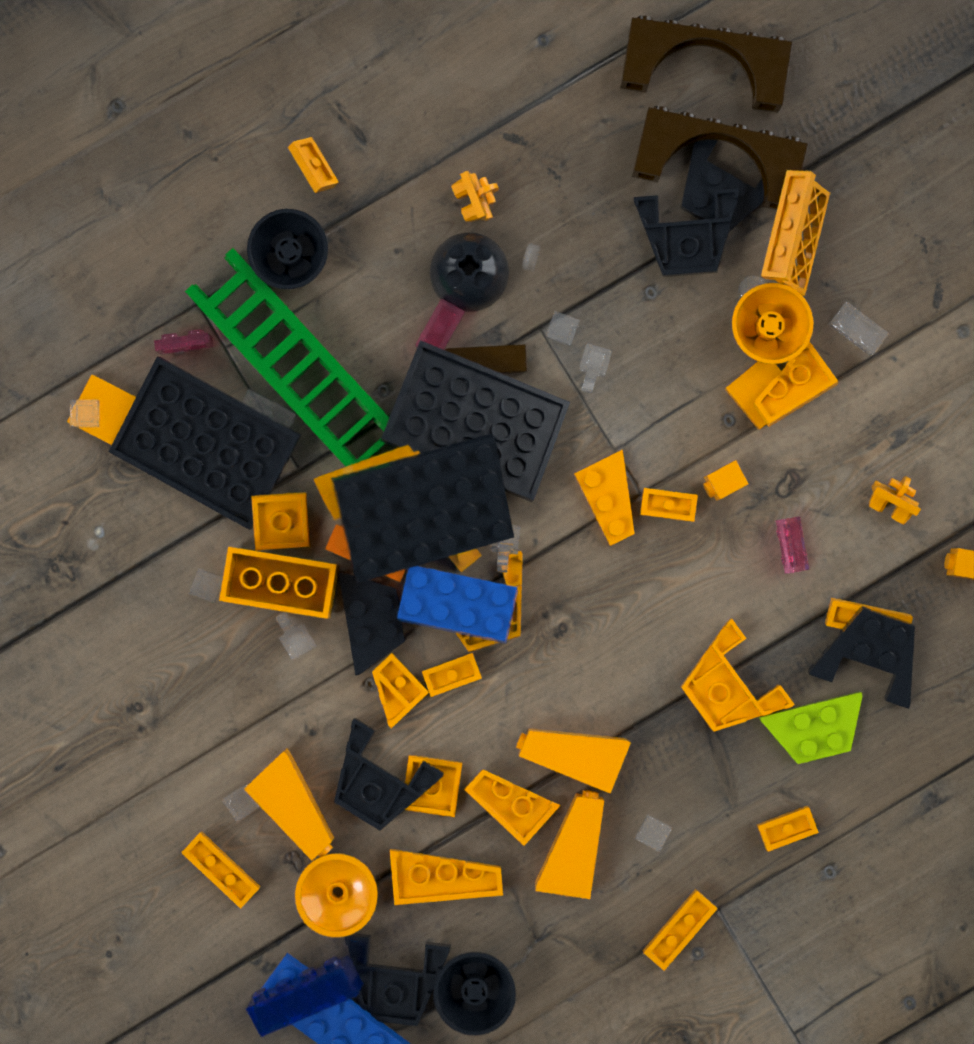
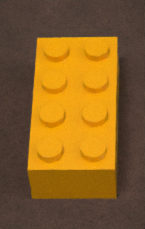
[219,547,340,619]

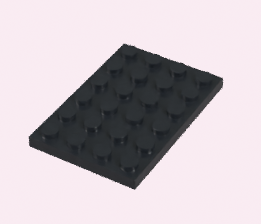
[380,340,570,502]
[108,356,301,530]
[331,434,514,583]

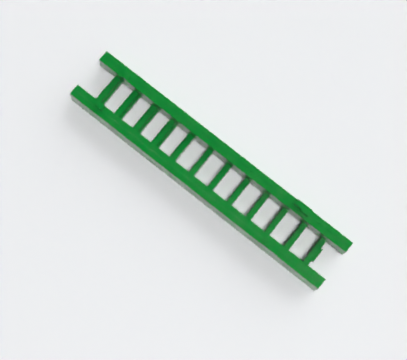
[185,248,389,467]

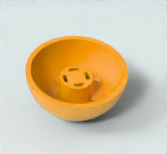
[732,283,814,364]

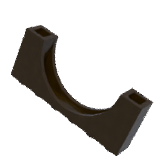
[620,16,792,113]
[632,106,808,210]

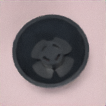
[247,209,328,290]
[430,232,509,312]
[434,951,516,1036]

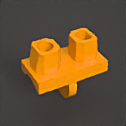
[451,171,499,222]
[869,476,921,525]

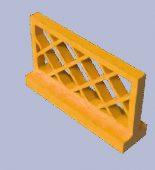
[761,170,830,296]

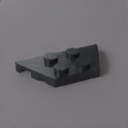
[338,572,405,676]

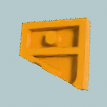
[372,653,429,728]

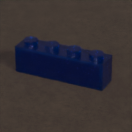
[245,955,363,1037]

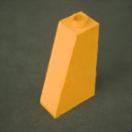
[313,445,419,521]
[516,728,631,794]
[244,749,334,861]
[535,790,604,899]

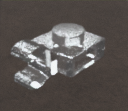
[578,343,612,393]
[491,525,521,573]
[275,612,316,661]

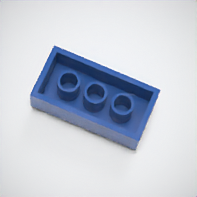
[397,566,518,644]

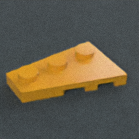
[754,341,838,427]
[574,450,635,546]
[463,769,561,846]

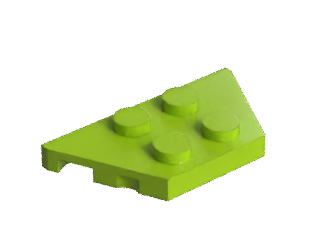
[759,692,863,764]

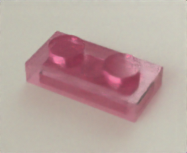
[415,299,465,350]
[154,330,214,355]
[776,516,809,574]

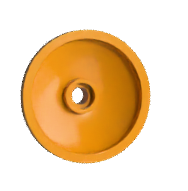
[295,853,378,937]

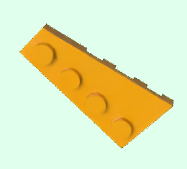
[390,849,503,905]

